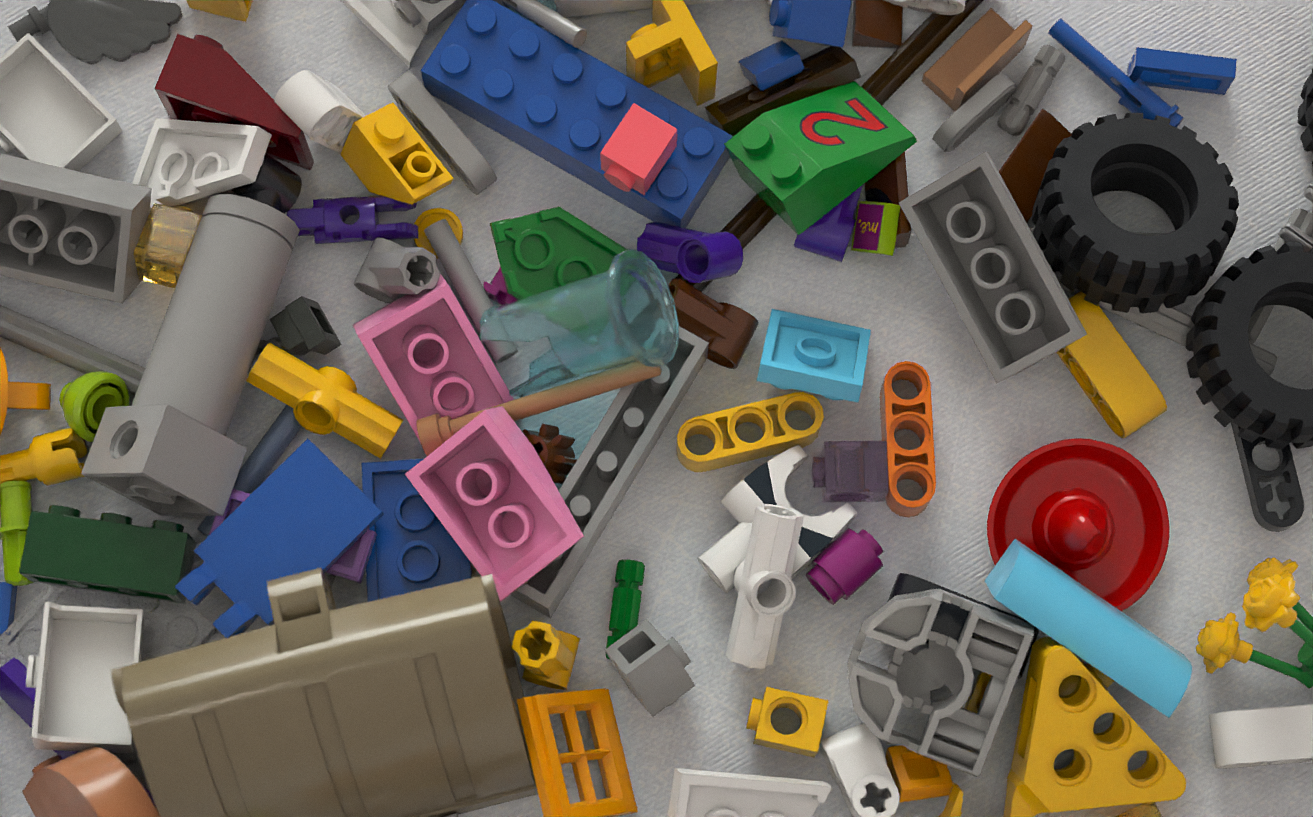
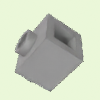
[604,619,695,717]

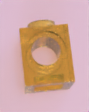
[134,203,202,288]

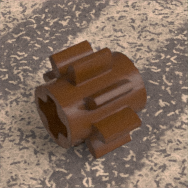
[522,424,577,484]

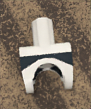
[697,445,858,593]

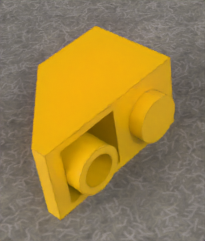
[340,102,454,205]

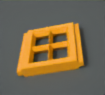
[517,688,638,817]

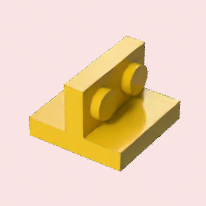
[626,0,718,106]

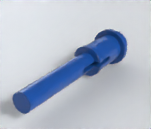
[1048,18,1184,128]

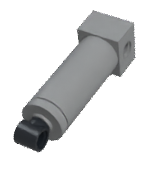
[81,153,302,516]

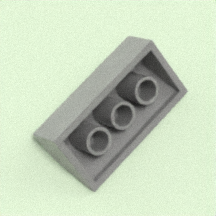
[899,151,1087,383]

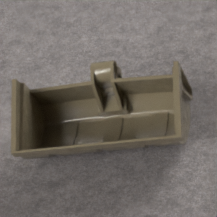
[111,568,538,817]

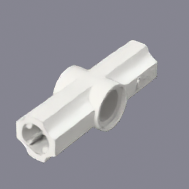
[726,504,804,669]

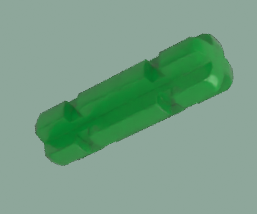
[605,559,645,660]

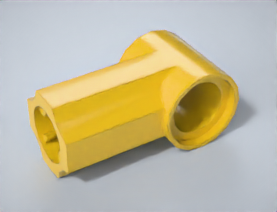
[512,620,580,690]

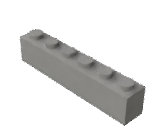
[511,318,709,619]

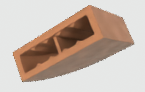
[22,747,160,817]

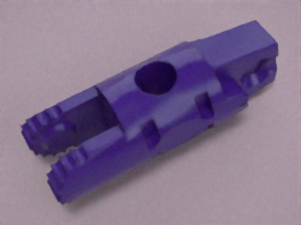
[287,195,418,244]

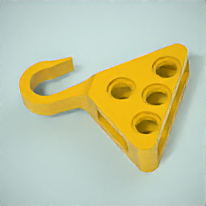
[939,637,1186,817]

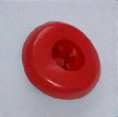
[987,438,1170,611]

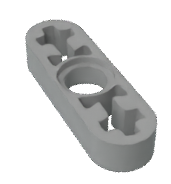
[388,71,497,195]

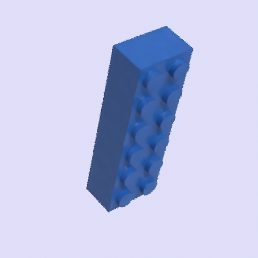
[421,0,733,228]

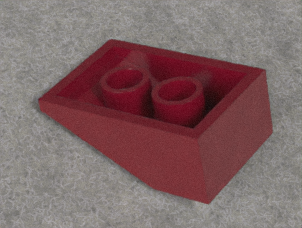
[154,34,314,171]

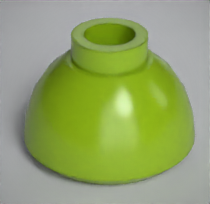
[59,371,130,442]

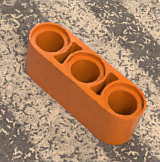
[880,361,936,518]

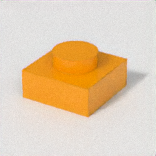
[885,745,953,803]

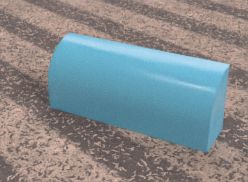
[984,539,1192,718]

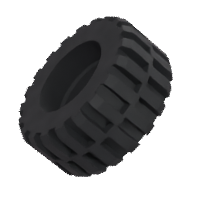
[1032,113,1239,313]
[1185,242,1313,449]

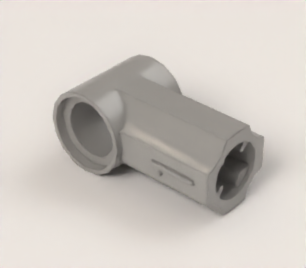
[354,238,441,304]

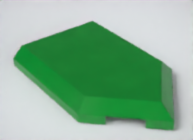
[490,207,643,346]

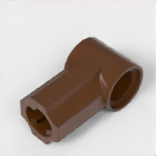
[653,278,759,369]

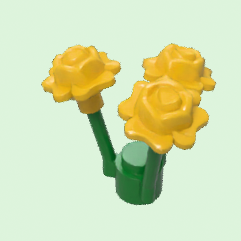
[1196,557,1313,688]

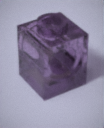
[812,441,888,502]

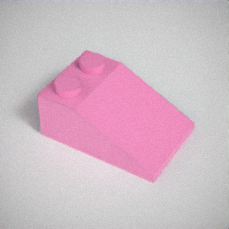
[353,275,514,443]
[405,406,584,602]

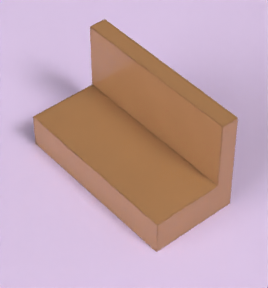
[922,8,1033,111]

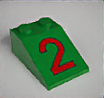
[724,81,917,235]

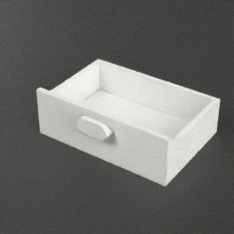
[0,33,122,171]
[26,602,145,753]

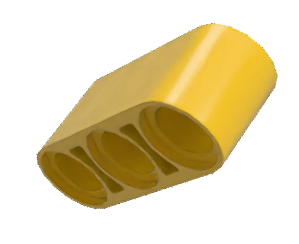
[1056,291,1167,439]
[676,392,824,472]

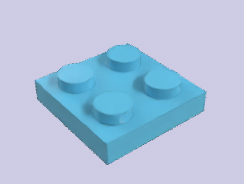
[757,309,871,403]

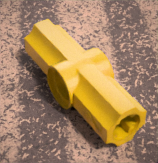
[246,343,403,459]

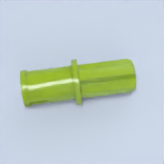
[0,481,34,586]

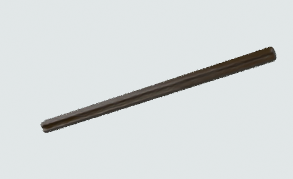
[617,0,984,359]

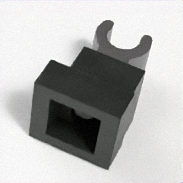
[255,296,342,356]

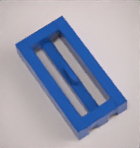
[1127,47,1237,95]

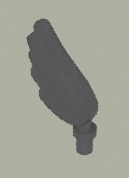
[7,0,182,64]

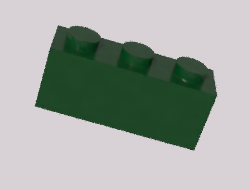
[19,505,197,604]

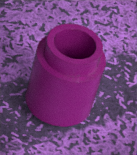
[805,528,883,605]

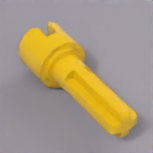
[0,427,88,486]

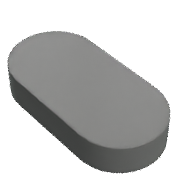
[932,72,1016,152]

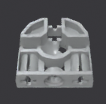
[848,589,1034,777]

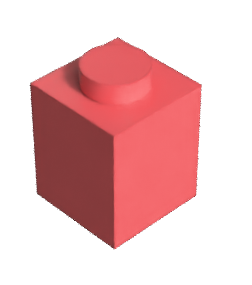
[600,103,678,195]

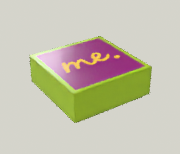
[851,201,901,256]

